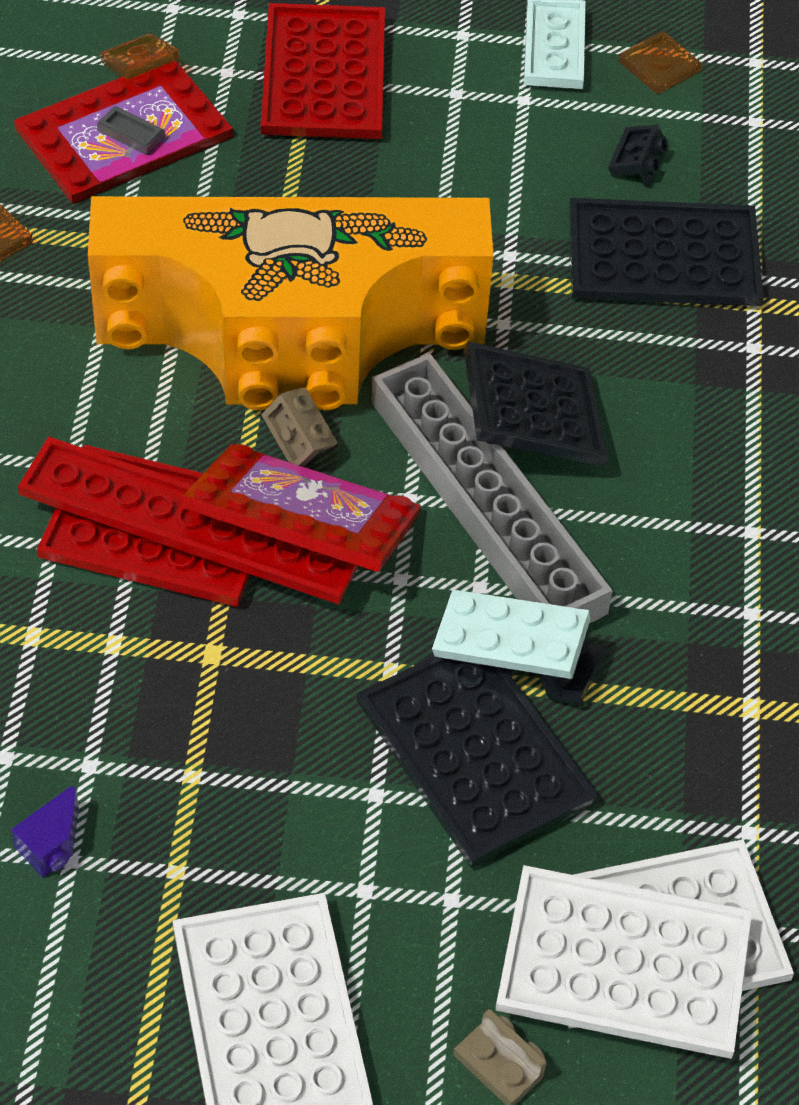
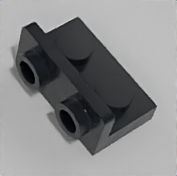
[608,124,668,187]
[538,637,606,704]

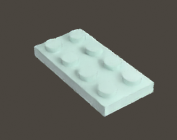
[524,0,585,89]
[432,590,591,679]

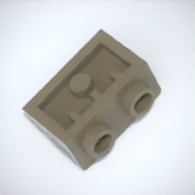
[261,388,337,467]
[453,1009,547,1105]

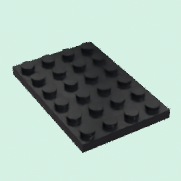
[569,198,763,306]
[357,656,598,868]

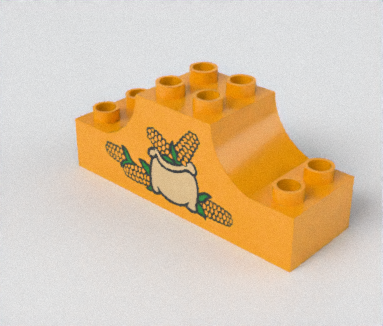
[88,196,494,410]

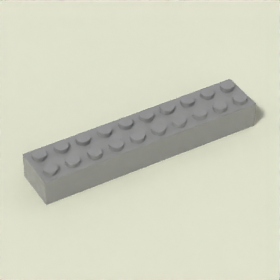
[371,353,613,623]

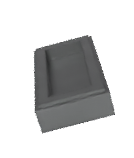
[97,106,165,155]

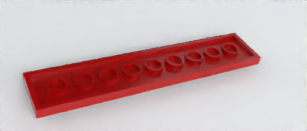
[18,436,358,605]

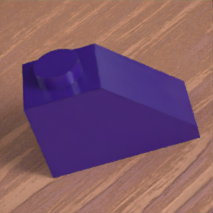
[11,785,79,878]

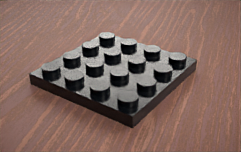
[464,342,608,466]

